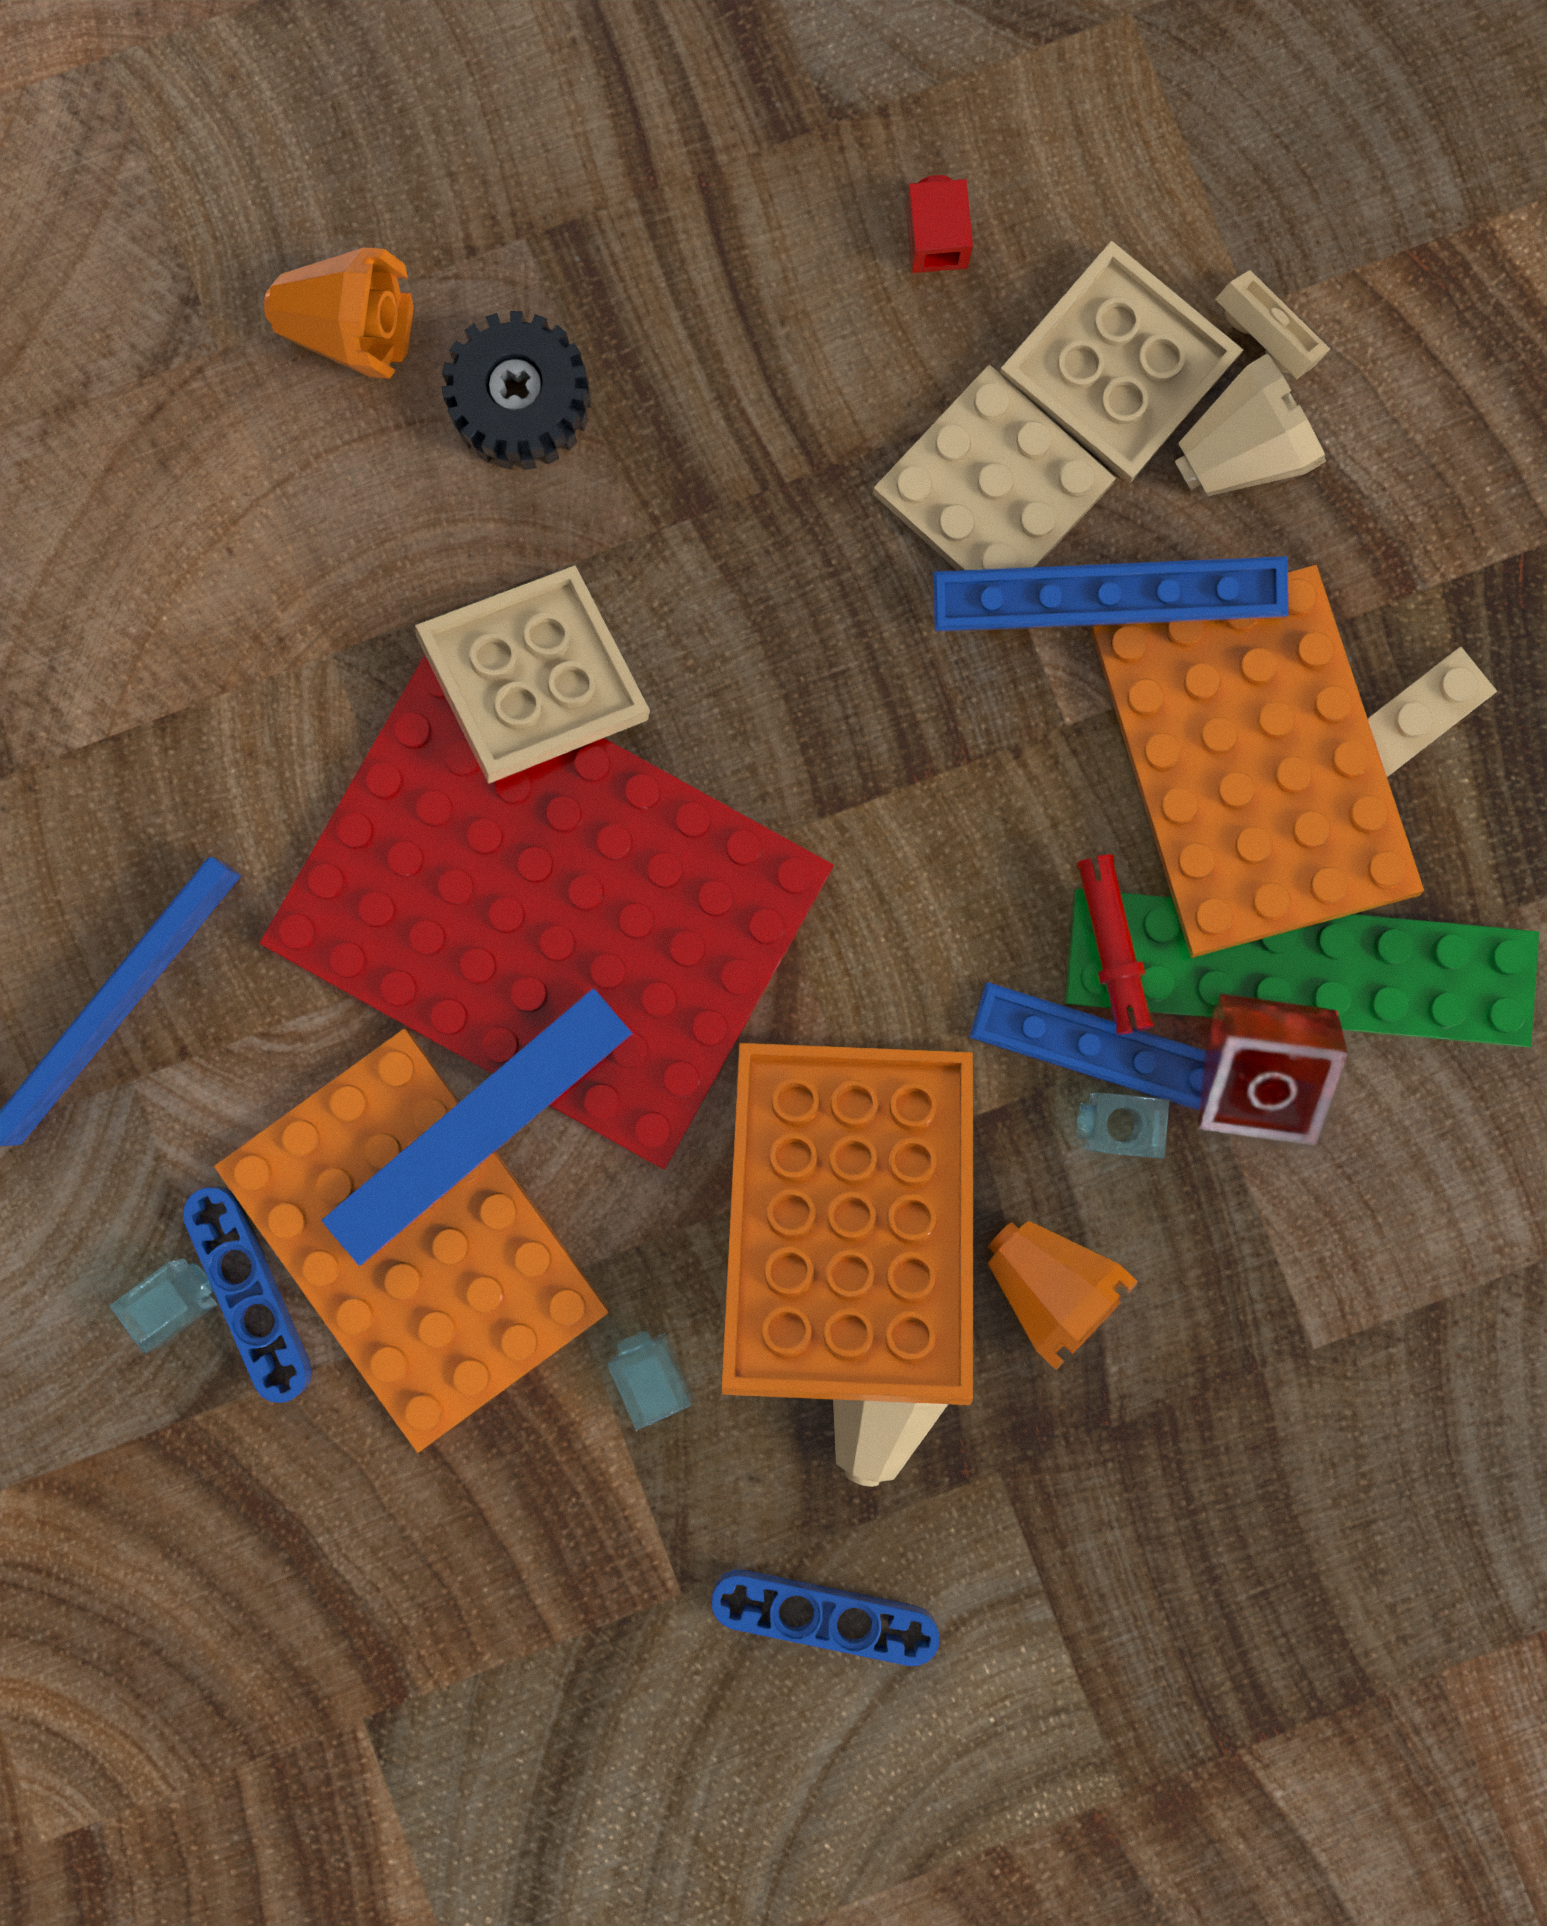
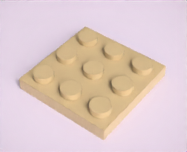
[1000,241,1243,484]
[873,364,1116,571]
[415,566,650,784]

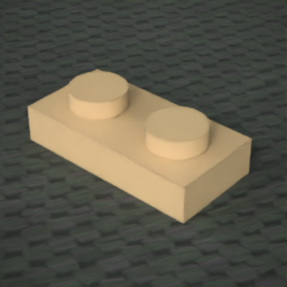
[1215,270,1330,380]

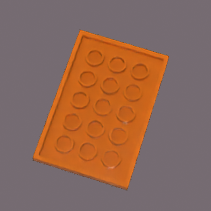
[1091,565,1424,958]
[214,1028,610,1453]
[722,1043,973,1405]

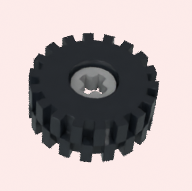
[442,311,591,470]

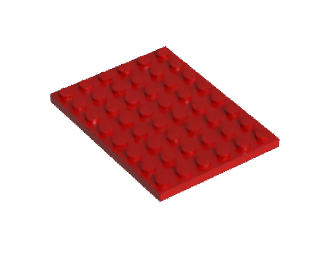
[259,655,834,1170]

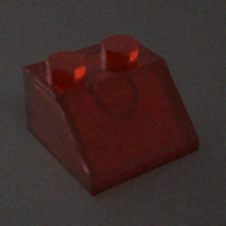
[1198,994,1348,1145]

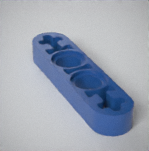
[183,1186,312,1403]
[712,1570,939,1666]

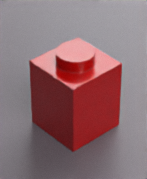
[906,175,973,273]

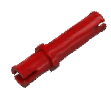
[1076,854,1154,1035]

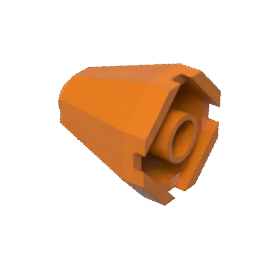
[264,247,414,379]
[988,1221,1137,1370]

